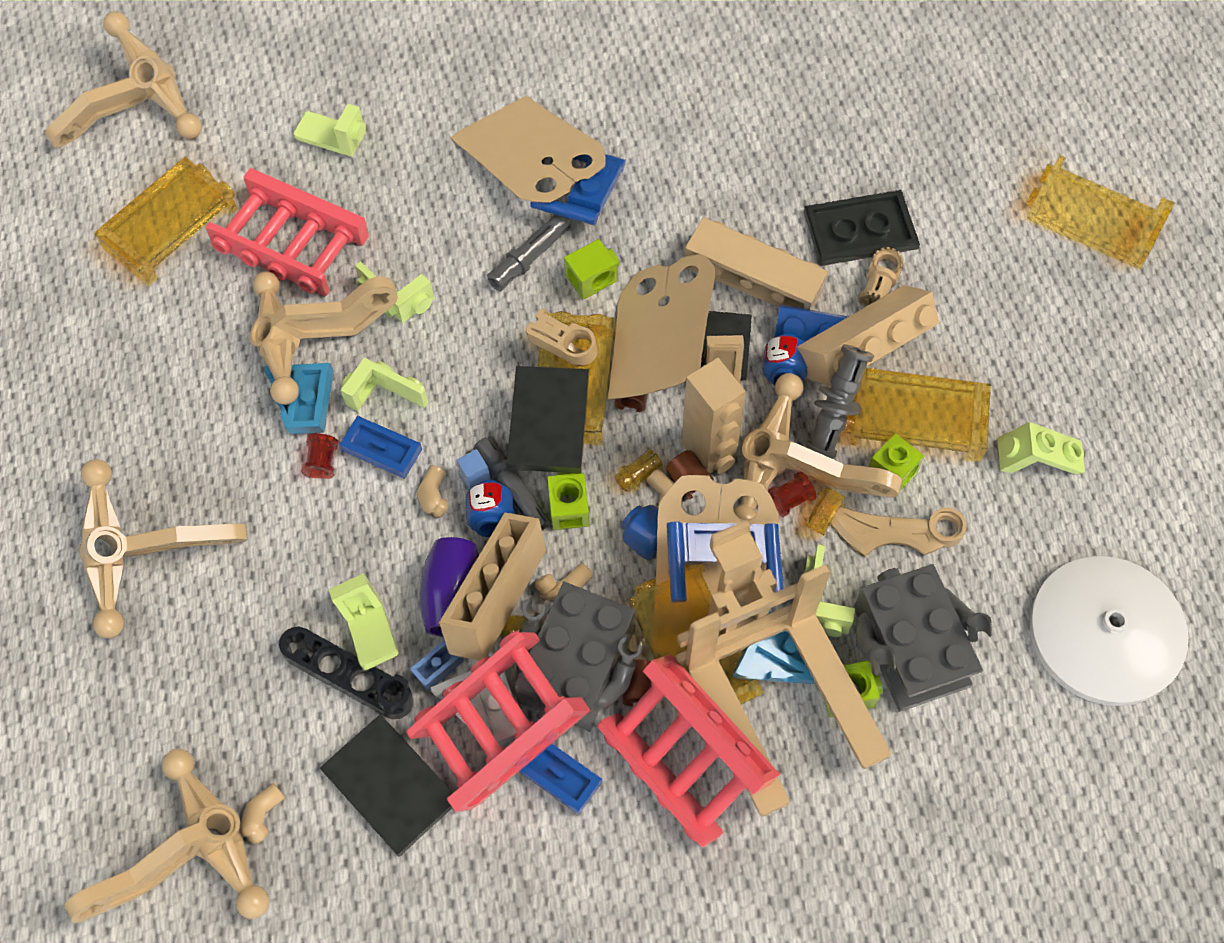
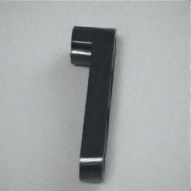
[279,626,414,720]

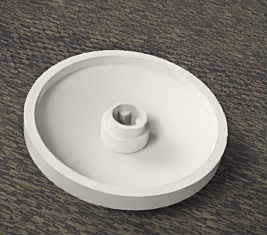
[1029,556,1188,706]

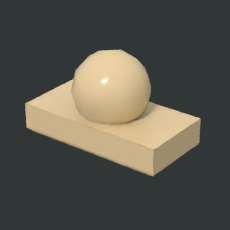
[704,335,744,383]

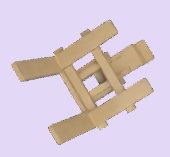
[675,521,891,817]

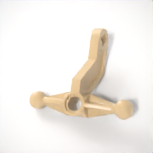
[45,11,202,148]
[250,271,398,405]
[734,373,903,521]
[79,459,248,639]
[64,748,270,923]

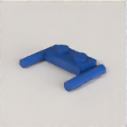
[530,154,626,226]
[666,522,784,603]

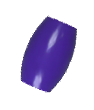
[419,537,479,637]

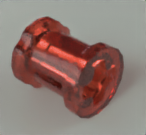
[301,433,338,479]
[768,471,817,518]

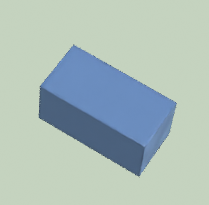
[457,449,491,490]
[410,640,465,692]

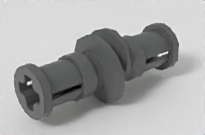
[805,344,874,459]

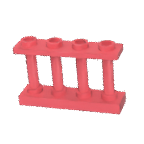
[205,168,369,297]
[406,631,591,812]
[597,654,780,847]

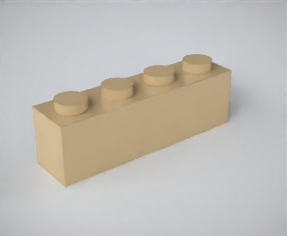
[684,217,829,310]
[797,285,939,386]
[681,358,746,474]
[439,512,546,661]

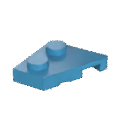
[264,363,334,434]
[731,610,815,684]

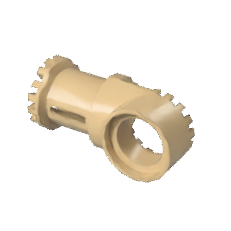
[857,247,904,308]

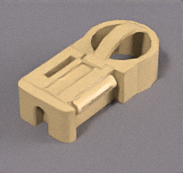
[526,309,598,366]

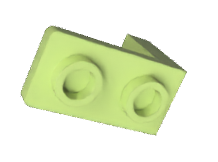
[293,104,366,157]
[355,261,434,323]
[340,357,428,411]
[997,422,1085,474]
[804,544,855,637]
[329,573,399,670]

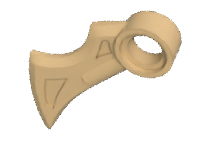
[819,498,967,557]

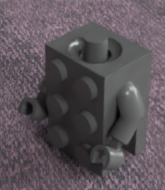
[853,564,992,712]
[515,581,646,732]

